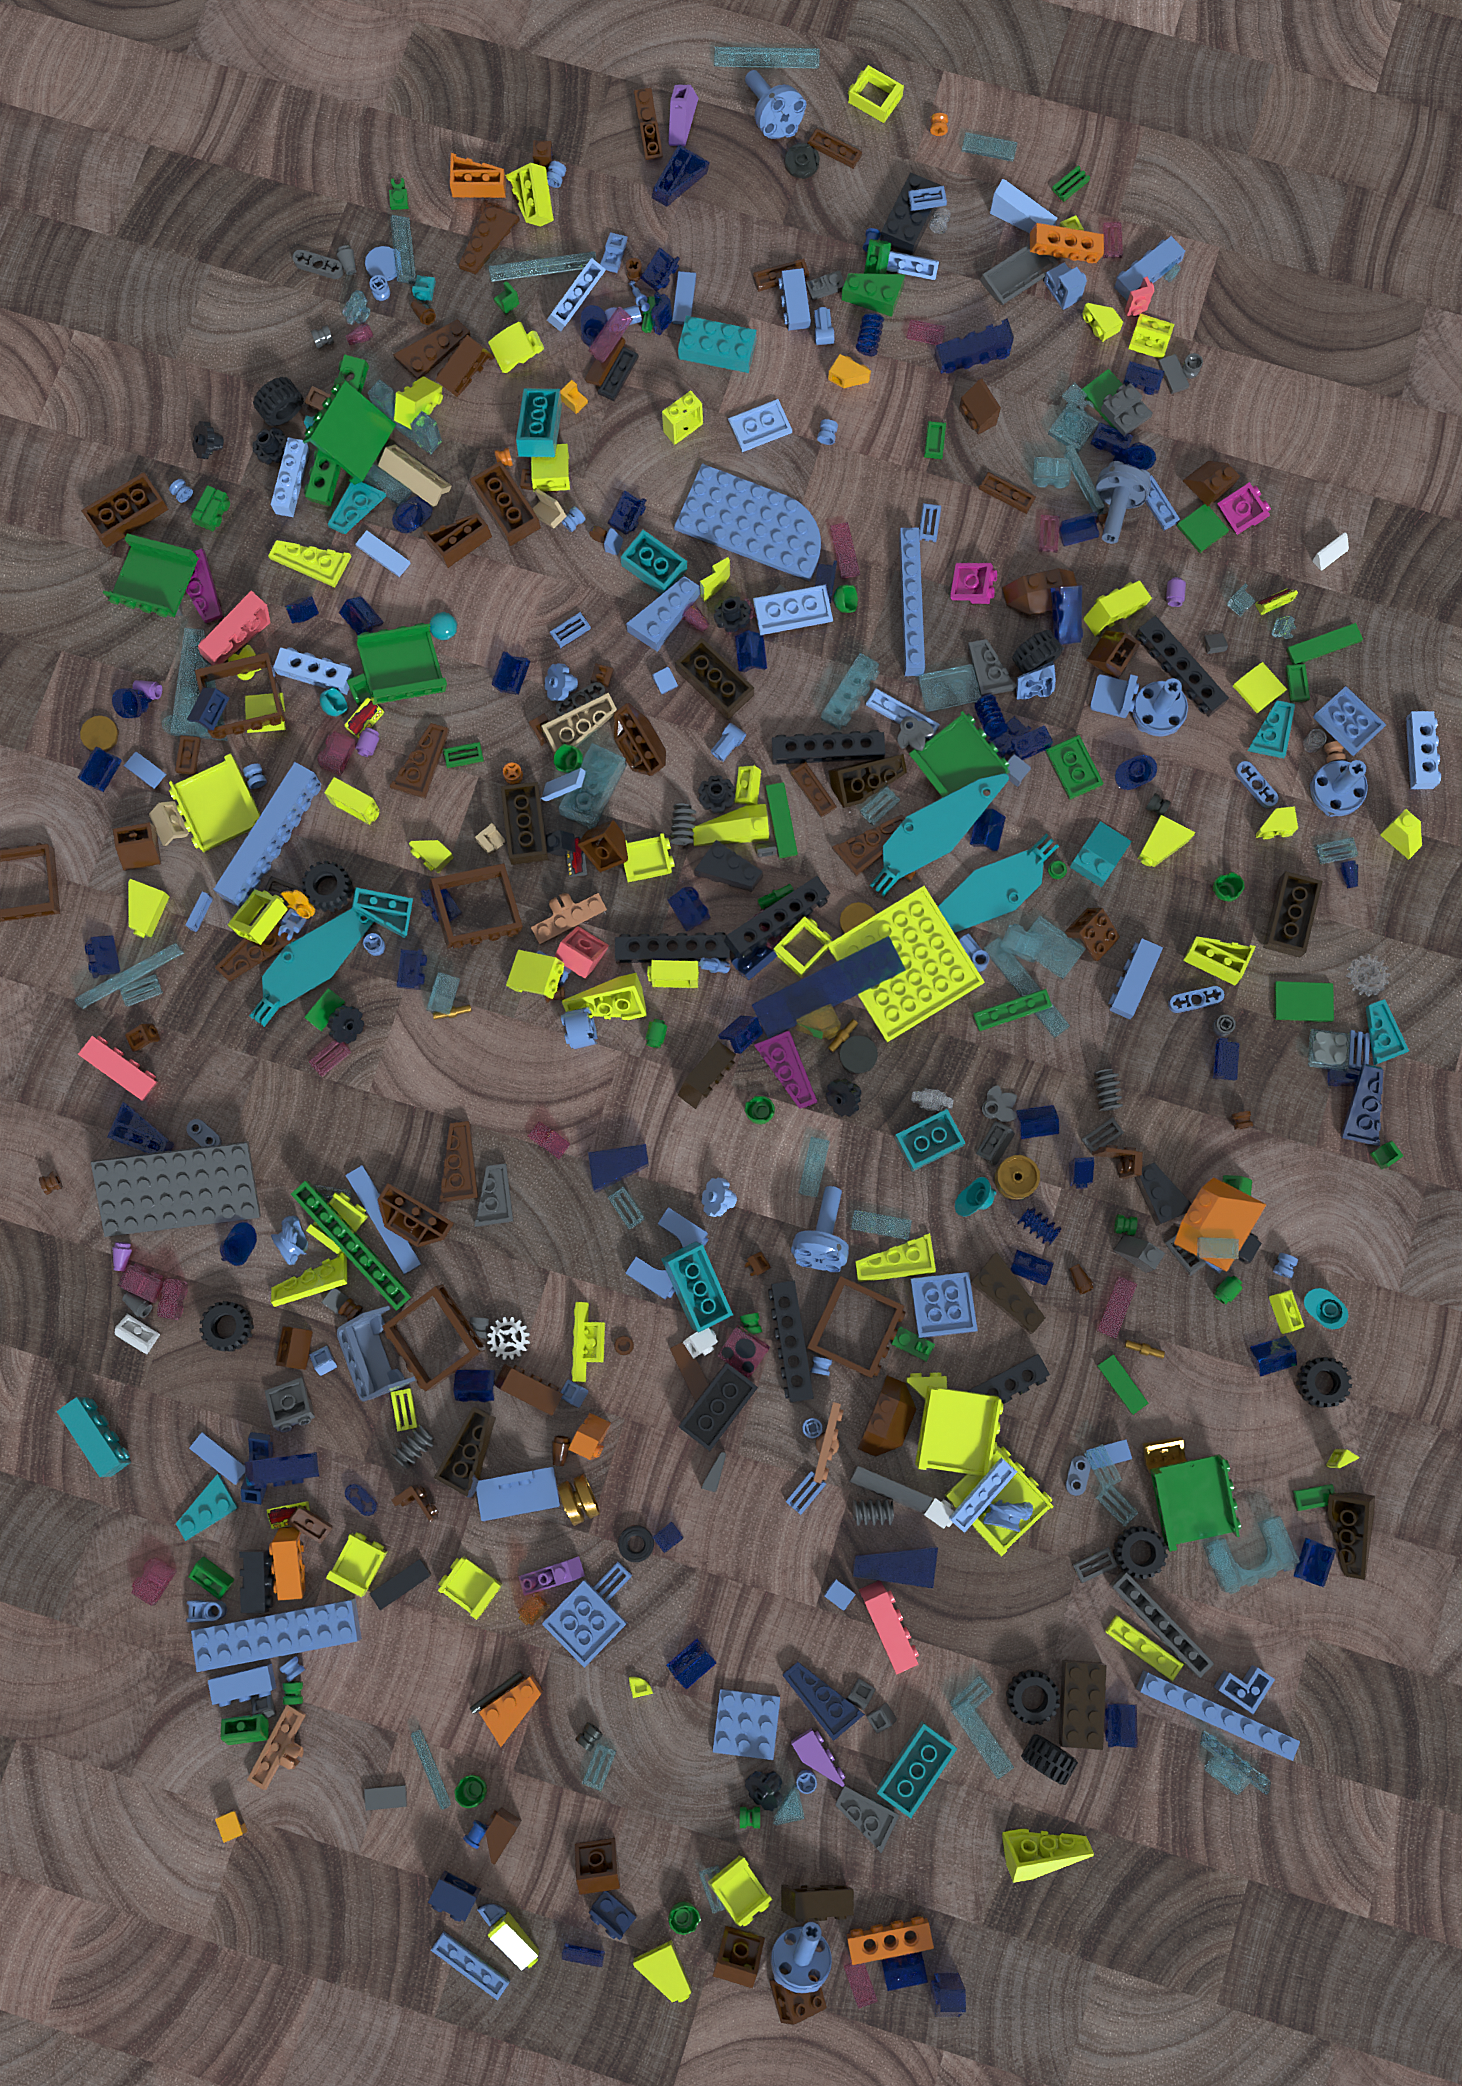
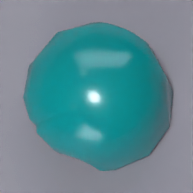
[430,612,458,641]
[319,687,348,717]

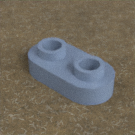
[187,1119,222,1147]
[1065,1456,1091,1496]

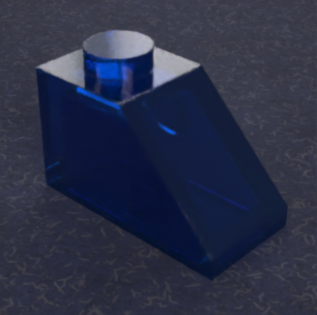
[1069,1157,1094,1189]

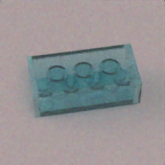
[558,743,627,829]

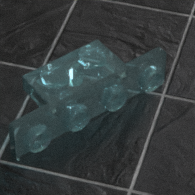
[1200,1731,1271,1796]

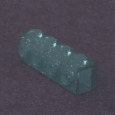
[821,653,880,730]

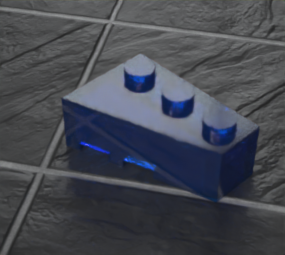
[652,145,710,207]
[1051,585,1083,645]
[107,1102,174,1154]
[588,1144,650,1193]
[245,1452,319,1489]
[931,1973,966,2017]

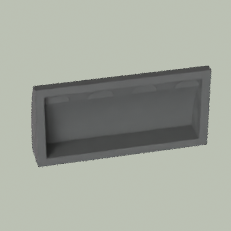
[980,244,1060,305]
[849,1466,933,1513]

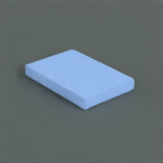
[728,399,792,452]

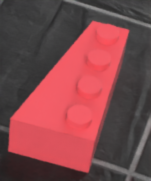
[198,591,271,666]
[78,1036,158,1101]
[859,1580,919,1675]

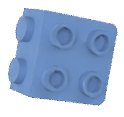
[1090,675,1139,718]

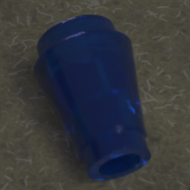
[1339,860,1358,889]

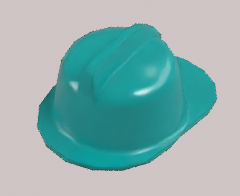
[954,1177,996,1217]
[1304,1288,1349,1330]

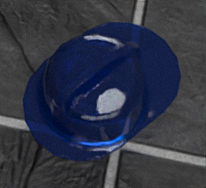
[580,305,609,349]
[1113,442,1156,470]
[392,496,433,533]
[112,688,152,718]
[1115,754,1157,790]
[219,1222,257,1266]

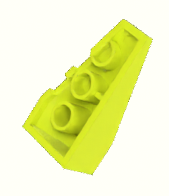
[693,804,769,846]
[562,973,647,1020]
[1002,1829,1094,1883]

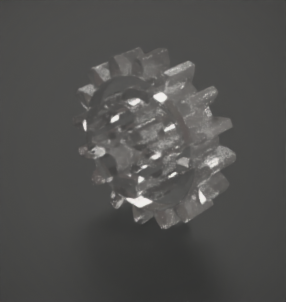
[1346,954,1390,997]
[911,1088,954,1112]

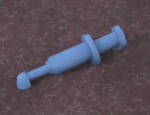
[629,281,650,312]

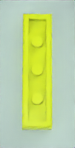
[1105,1615,1184,1681]

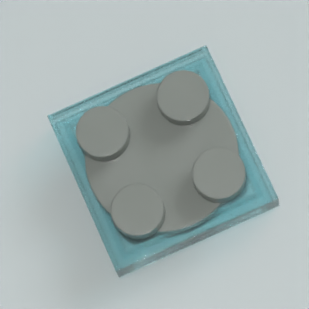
[1308,1029,1350,1072]

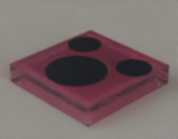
[717,1325,770,1378]

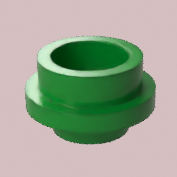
[1048,861,1067,879]

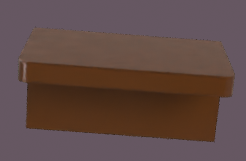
[275,1326,313,1370]

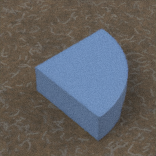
[477,1904,507,1927]

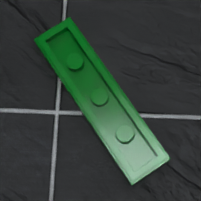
[1286,623,1363,665]
[766,782,798,858]
[973,989,1052,1032]

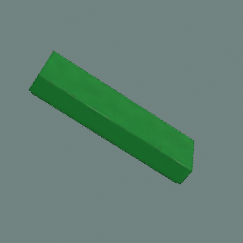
[1097,1355,1149,1415]

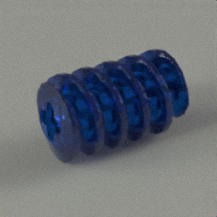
[856,313,884,357]
[974,694,1008,737]
[1017,1207,1061,1247]

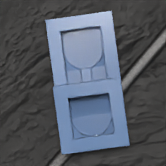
[600,232,628,273]
[124,752,166,789]
[1086,1439,1132,1470]

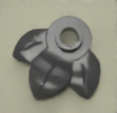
[897,716,934,751]
[982,1085,1017,1122]

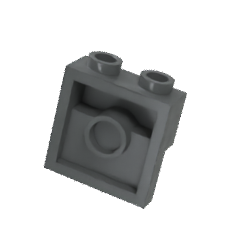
[1101,384,1153,436]
[265,1377,315,1432]

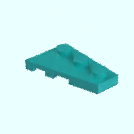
[328,482,386,535]
[1247,700,1295,759]
[1366,999,1409,1066]
[176,1474,239,1541]

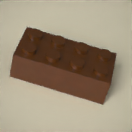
[469,461,541,546]
[81,472,169,548]

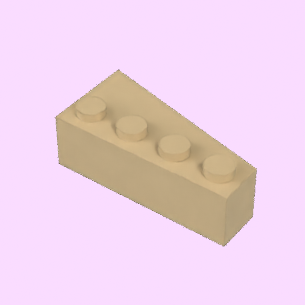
[541,693,617,754]

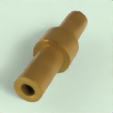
[433,1004,472,1020]
[828,1019,858,1052]
[1125,1340,1165,1359]

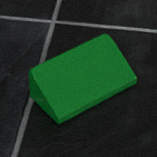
[864,239,891,274]
[304,988,345,1032]
[188,1557,234,1600]

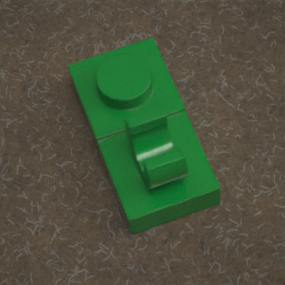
[891,1327,935,1362]

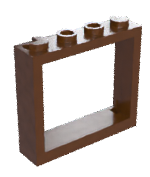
[195,652,286,739]
[0,843,60,922]
[429,863,523,949]
[807,1276,906,1379]
[382,1284,486,1392]

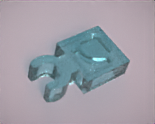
[1062,382,1095,415]

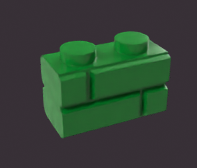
[191,485,230,532]
[220,1714,269,1745]

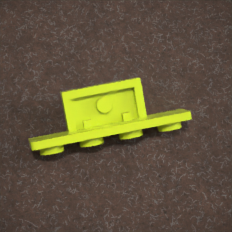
[571,1302,605,1382]

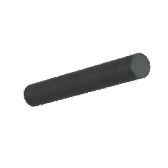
[470,1671,524,1714]

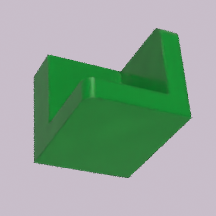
[494,281,519,315]
[347,673,371,706]
[1370,1140,1403,1170]

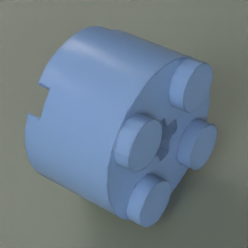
[561,1007,598,1049]

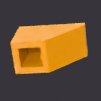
[828,354,871,388]

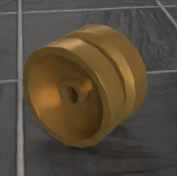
[994,1155,1040,1200]
[557,1474,600,1526]

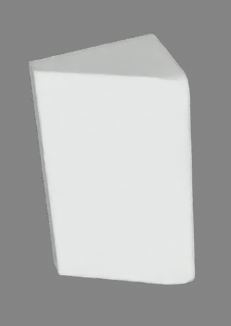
[1313,533,1349,570]
[115,1314,160,1354]

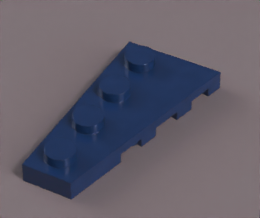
[1340,1063,1383,1146]
[782,1661,865,1741]

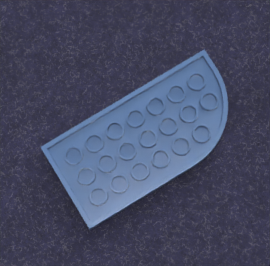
[674,464,821,581]

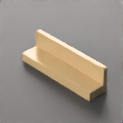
[378,444,452,507]

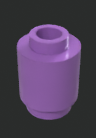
[1166,577,1186,607]
[355,728,379,757]

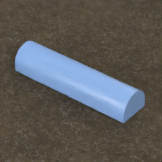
[887,251,939,280]

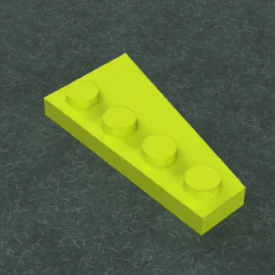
[268,540,352,588]
[855,1233,936,1282]
[271,1251,347,1307]

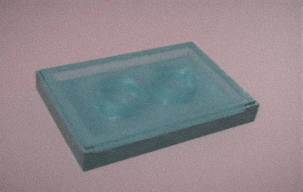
[918,664,981,712]
[1017,916,1086,980]

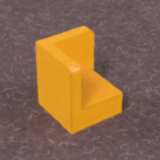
[560,380,588,414]
[215,1811,247,1843]

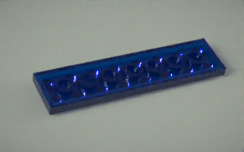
[752,936,906,1039]

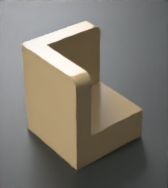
[475,823,506,856]

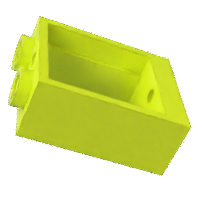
[848,65,904,123]
[662,390,703,445]
[324,777,379,825]
[227,889,288,945]
[773,916,832,978]
[648,960,699,988]

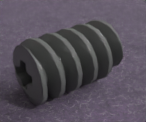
[670,803,696,845]
[1094,1069,1123,1111]
[391,1424,435,1469]
[852,1499,894,1526]

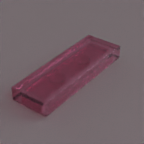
[588,307,633,363]
[830,522,860,579]
[1097,1276,1137,1339]

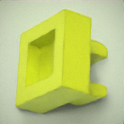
[527,330,544,358]

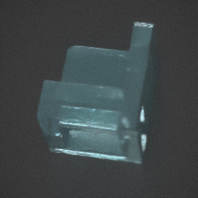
[1227,583,1255,617]

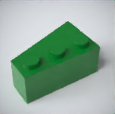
[842,273,905,317]

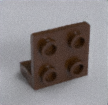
[1065,907,1120,961]
[1092,1145,1143,1179]
[391,1485,439,1522]
[769,1975,827,2025]

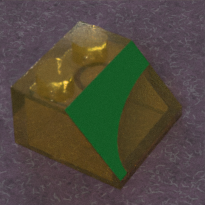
[795,1004,841,1040]

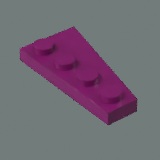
[186,548,223,623]
[754,1031,818,1109]

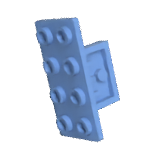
[476,1467,560,1521]

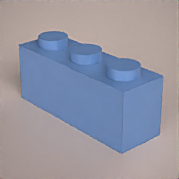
[778,268,811,331]
[208,1664,276,1707]

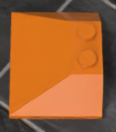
[1174,1177,1266,1272]

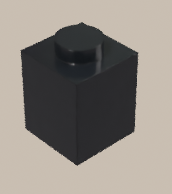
[545,830,576,856]

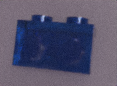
[640,248,680,291]
[1123,361,1165,395]
[1090,423,1133,458]
[607,490,647,535]
[492,651,531,695]
[78,747,122,792]
[667,887,711,931]
[85,935,120,979]
[397,949,427,990]
[453,1370,495,1402]
[1293,1538,1336,1587]
[1105,1703,1138,1748]
[881,1951,928,1991]

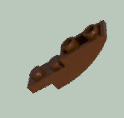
[634,88,663,160]

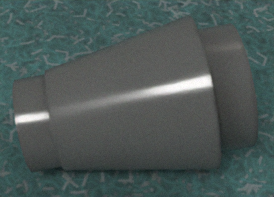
[336,245,356,275]
[122,1291,153,1318]

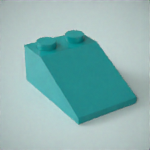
[1070,821,1132,888]

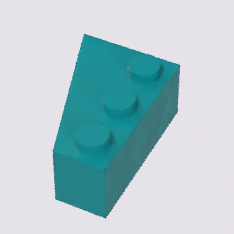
[351,888,413,938]

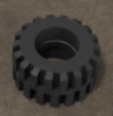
[253,377,304,426]
[1012,630,1063,674]
[301,861,353,912]
[199,1301,254,1352]
[1296,1357,1352,1408]
[1113,1526,1168,1579]
[1006,1670,1060,1725]
[1021,1734,1078,1785]

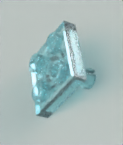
[1048,403,1099,453]

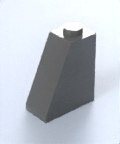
[1113,1234,1166,1273]

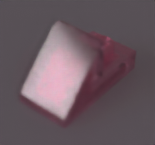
[527,1121,570,1159]

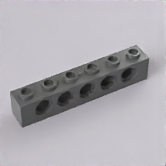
[1109,1571,1214,1678]

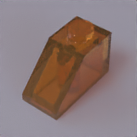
[518,1592,551,1626]

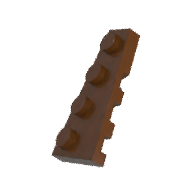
[389,723,449,799]
[832,815,905,876]
[215,923,296,982]
[439,1121,478,1203]

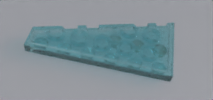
[170,628,228,741]

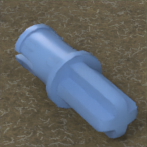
[698,958,730,973]

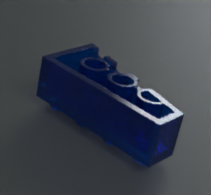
[934,318,1014,374]
[852,1546,938,1588]

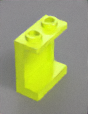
[531,444,570,492]
[624,833,675,882]
[506,950,564,999]
[306,1192,368,1254]
[326,1532,387,1597]
[438,1556,503,1620]
[708,1855,772,1926]

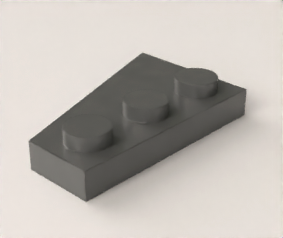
[474,1163,514,1227]
[835,1785,899,1853]

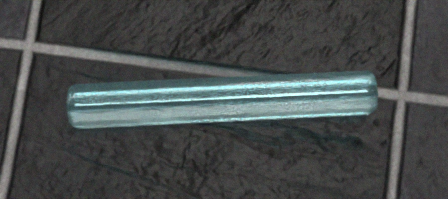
[411,1730,451,1810]

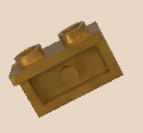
[1142,1437,1187,1474]

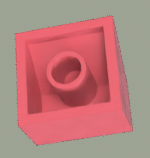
[554,926,609,978]

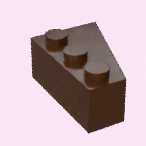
[493,1363,563,1415]

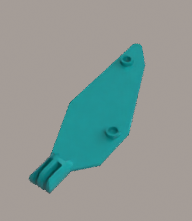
[869,774,1009,897]
[938,833,1059,933]
[249,909,374,1027]

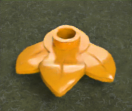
[281,890,315,919]

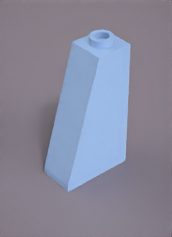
[990,179,1057,233]

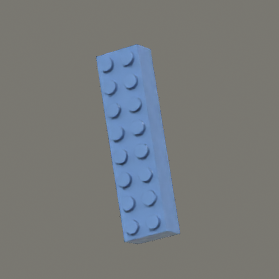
[214,762,321,909]
[191,1598,362,1672]

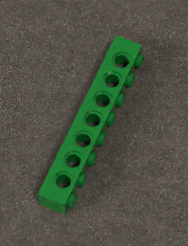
[304,355,369,507]
[291,1181,414,1311]

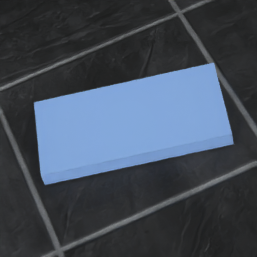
[753,585,833,635]

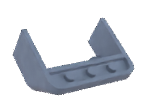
[337,1306,415,1402]

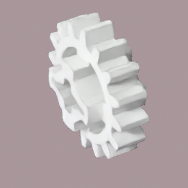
[487,1317,530,1360]

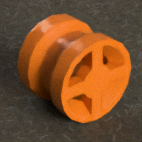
[930,113,948,136]
[494,448,513,467]
[503,762,523,785]

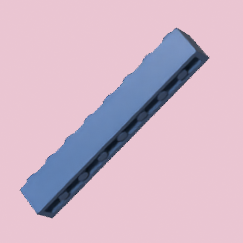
[899,528,925,676]
[1136,1670,1300,1761]

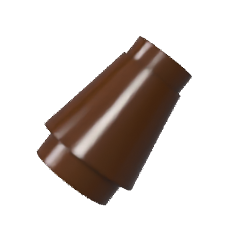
[411,299,436,325]
[1069,1264,1094,1295]
[552,1435,571,1466]

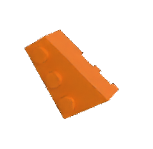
[450,153,506,198]
[568,1413,611,1460]
[269,1527,306,1600]
[479,1674,543,1747]

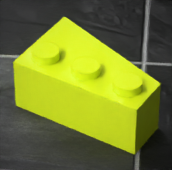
[505,163,554,227]
[394,377,443,430]
[1083,581,1152,637]
[1183,936,1256,985]

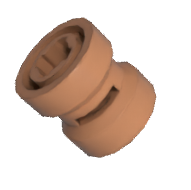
[1324,741,1346,764]

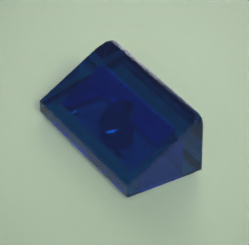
[1010,1250,1054,1285]
[562,1943,605,1967]

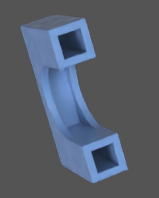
[626,1207,709,1300]

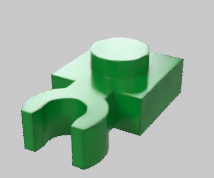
[389,178,409,210]

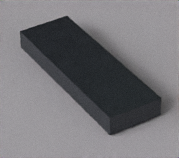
[598,347,639,401]
[369,1559,431,1611]

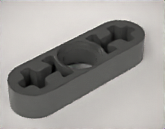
[292,250,344,279]
[556,682,606,717]

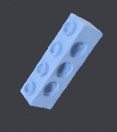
[547,258,606,332]
[271,437,310,517]
[273,647,354,695]
[1406,711,1441,789]

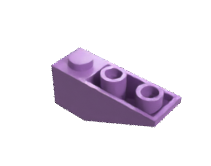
[669,85,699,146]
[518,1556,585,1596]
[791,1728,846,1787]

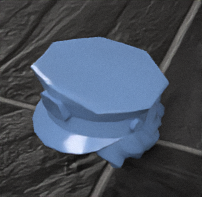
[271,1216,308,1265]
[984,1500,1033,1532]

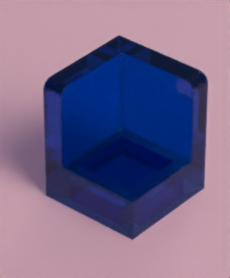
[285,596,319,624]
[652,1522,684,1554]

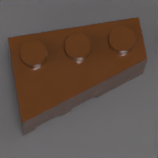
[435,335,495,397]
[423,513,492,568]

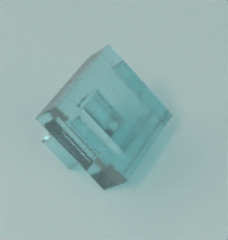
[1271,616,1296,639]

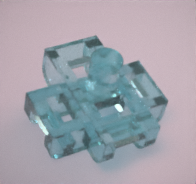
[342,290,370,325]

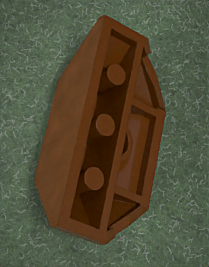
[1002,568,1078,616]
[614,703,666,776]
[377,1183,454,1247]
[857,1375,917,1457]

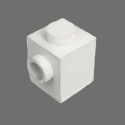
[683,1328,718,1359]
[923,1497,954,1529]

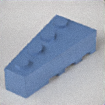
[626,576,700,652]

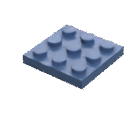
[1313,686,1386,756]
[910,1272,978,1338]
[542,1580,627,1668]
[713,1689,780,1760]

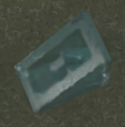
[773,1784,805,1826]

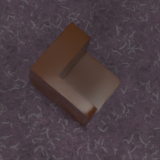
[528,713,549,746]

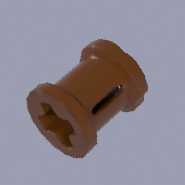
[626,258,642,282]
[545,985,565,1003]

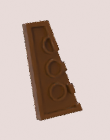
[459,204,520,275]
[393,319,471,380]

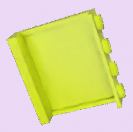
[169,754,261,852]
[915,1386,1003,1476]
[945,1446,1054,1556]

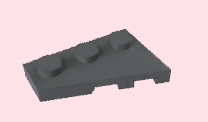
[968,639,1017,697]

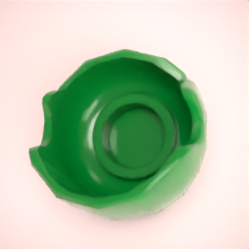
[833,585,858,613]
[553,744,583,773]
[1213,872,1245,902]
[745,1096,775,1125]
[454,1774,488,1808]
[668,1901,701,1935]

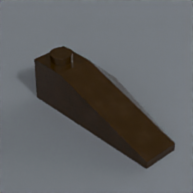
[828,754,907,808]
[1328,1492,1375,1580]

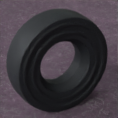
[618,1525,654,1563]

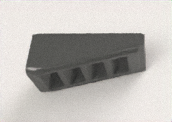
[1165,1234,1206,1276]
[701,1452,726,1492]

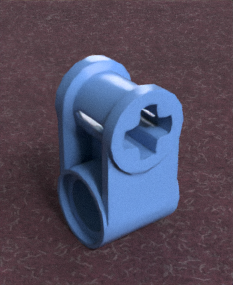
[186,1600,227,1622]

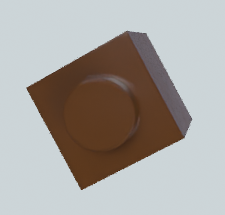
[533,140,553,169]

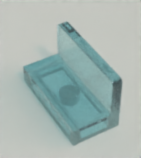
[426,972,460,1015]

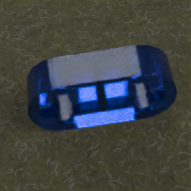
[345,1484,378,1516]

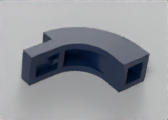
[241,1432,273,1505]

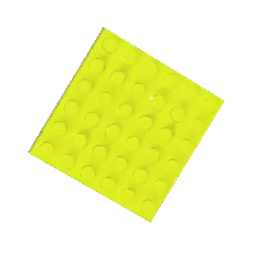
[827,886,985,1043]

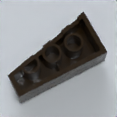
[971,1252,1046,1334]
[434,1406,496,1498]

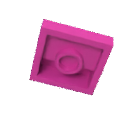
[1217,482,1271,535]
[950,563,997,604]

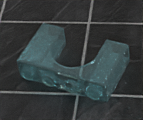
[368,379,442,455]
[1203,1515,1300,1594]

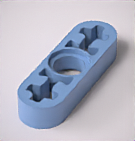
[1235,761,1278,809]
[1168,986,1224,1013]

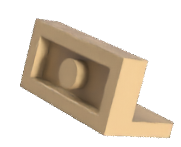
[532,489,567,529]
[149,801,189,846]

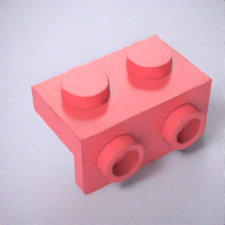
[1124,276,1154,317]

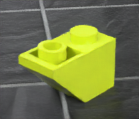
[1082,303,1123,342]
[1256,806,1298,839]
[409,840,454,873]
[905,1373,947,1400]

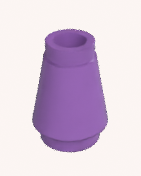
[133,680,162,700]
[112,1242,132,1271]

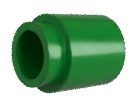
[645,1019,668,1048]
[1214,1275,1243,1305]

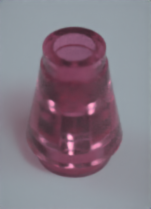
[345,323,374,345]
[682,605,710,632]

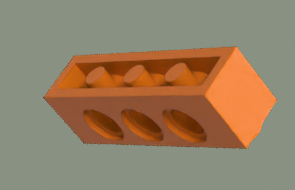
[1030,223,1104,263]
[846,1916,934,1965]

